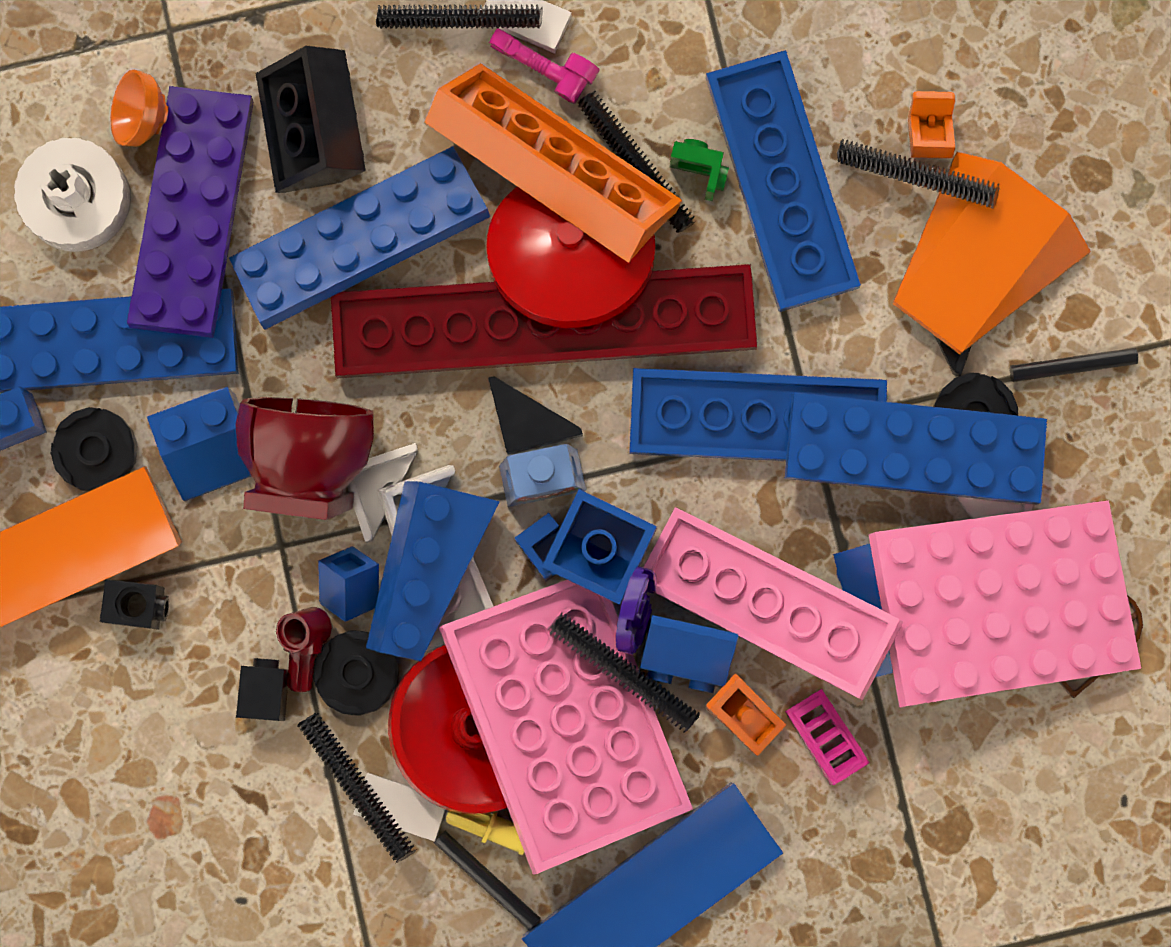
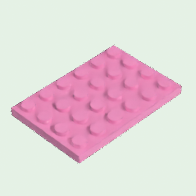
[869,500,1141,707]
[439,580,693,874]

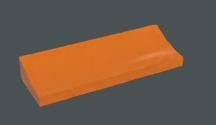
[424,63,682,263]
[0,466,182,627]

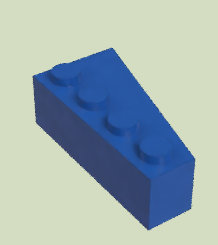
[366,481,500,661]

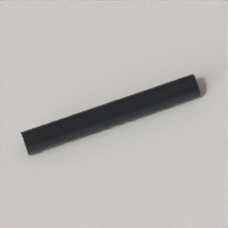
[1009,348,1138,382]
[434,830,541,931]

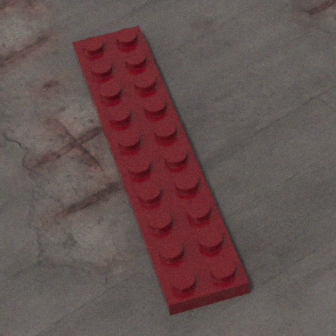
[331,264,757,379]

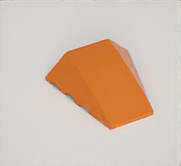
[892,152,1091,354]

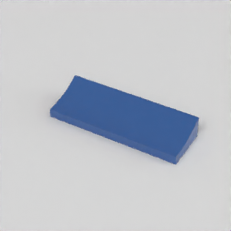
[522,782,783,947]

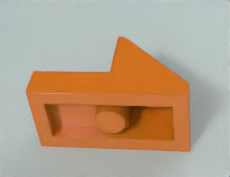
[706,674,786,756]

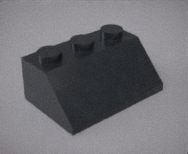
[255,45,366,193]

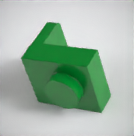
[669,139,729,201]

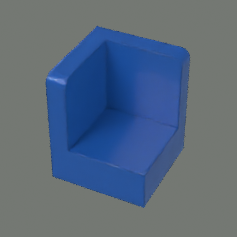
[515,513,559,582]
[318,546,379,622]

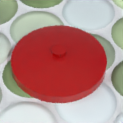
[486,187,655,328]
[388,645,507,814]

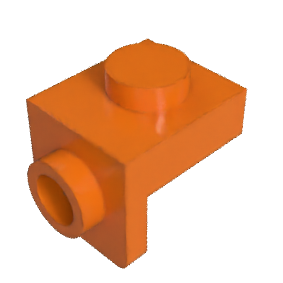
[908,91,955,158]

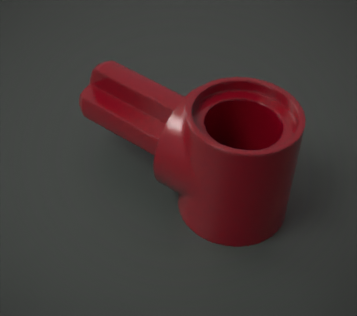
[276,607,332,692]

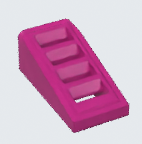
[785,689,870,785]

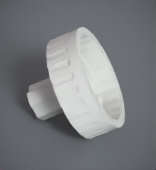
[14,138,130,252]

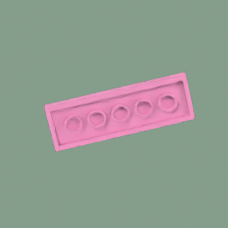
[643,507,903,701]

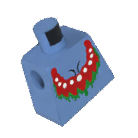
[499,444,586,507]

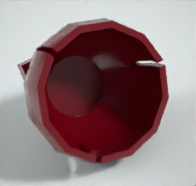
[236,397,374,520]

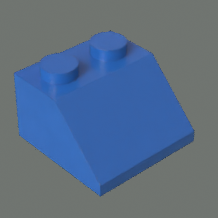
[147,387,252,502]
[542,489,657,605]
[639,615,739,694]

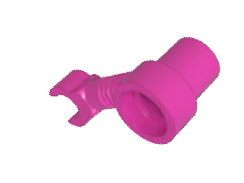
[489,28,600,104]

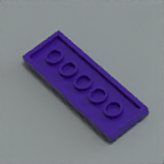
[127,86,254,338]

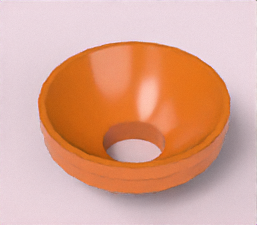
[110,69,168,147]

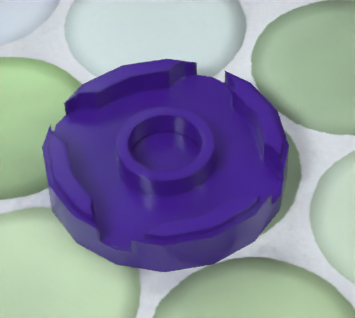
[616,567,656,655]

